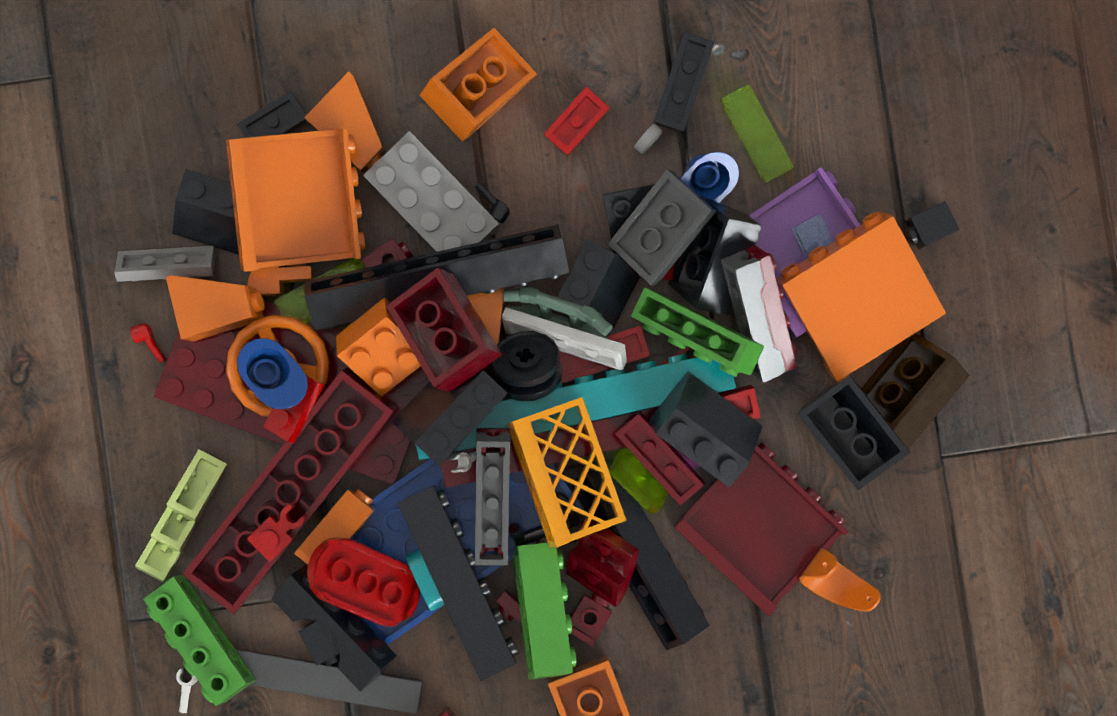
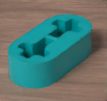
[406,549,445,612]

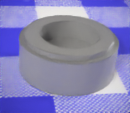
[633,123,663,155]

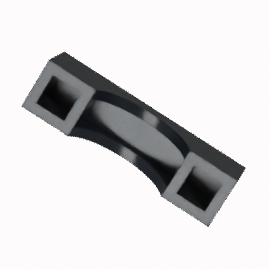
[271,564,397,692]

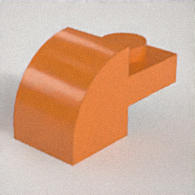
[247,263,315,297]

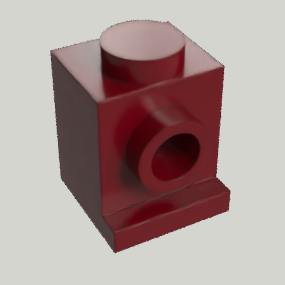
[570,593,612,646]

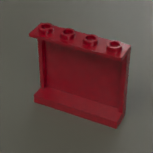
[673,443,848,617]

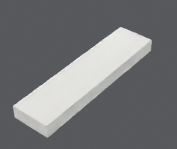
[501,307,627,370]

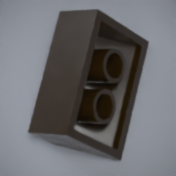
[861,333,970,449]

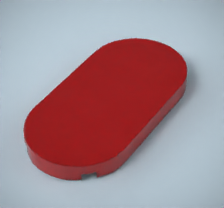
[307,537,420,627]

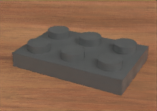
[608,169,716,286]

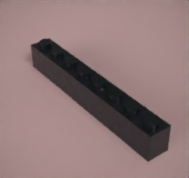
[304,224,569,330]

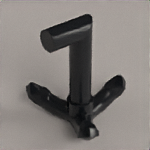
[508,492,581,547]

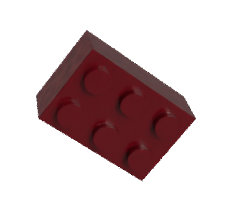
[386,268,502,392]

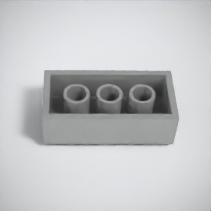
[363,131,500,252]

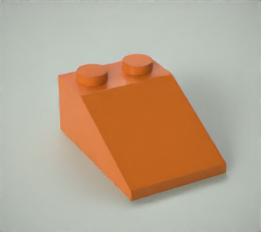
[419,28,537,142]

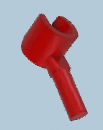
[130,323,166,364]

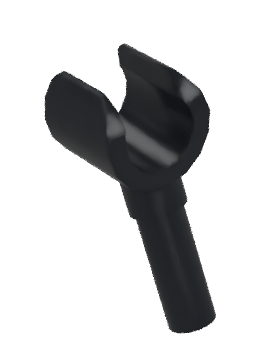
[475,182,510,223]

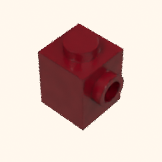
[361,238,414,268]

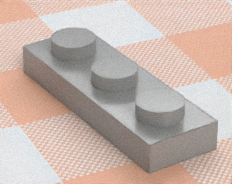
[114,246,216,282]

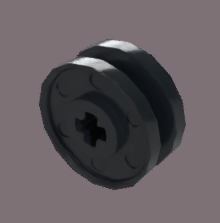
[492,331,562,401]

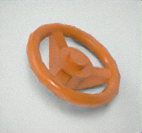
[226,315,330,417]

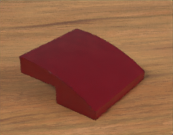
[566,519,639,607]

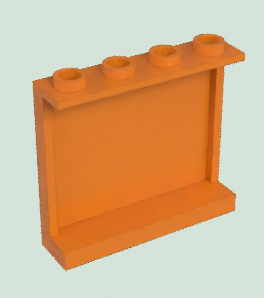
[226,128,365,272]
[776,211,946,382]

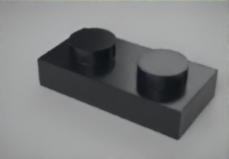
[237,91,307,138]

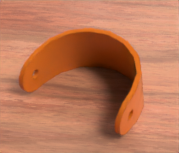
[799,548,881,611]

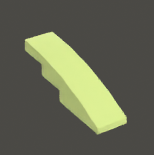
[135,449,227,583]

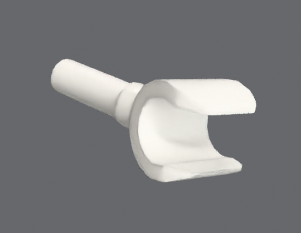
[446,451,476,473]
[176,668,197,713]

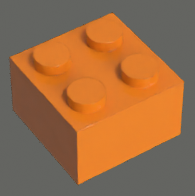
[336,297,421,397]
[548,656,631,716]

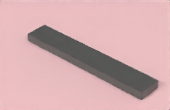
[235,648,423,714]

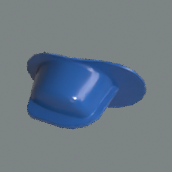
[680,152,739,203]
[237,339,308,409]

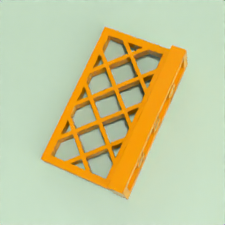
[506,397,626,548]

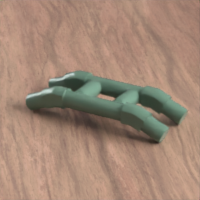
[504,287,613,340]

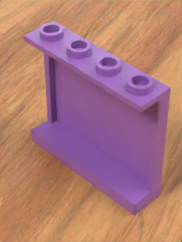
[749,167,860,339]

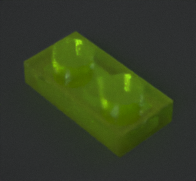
[609,447,668,515]

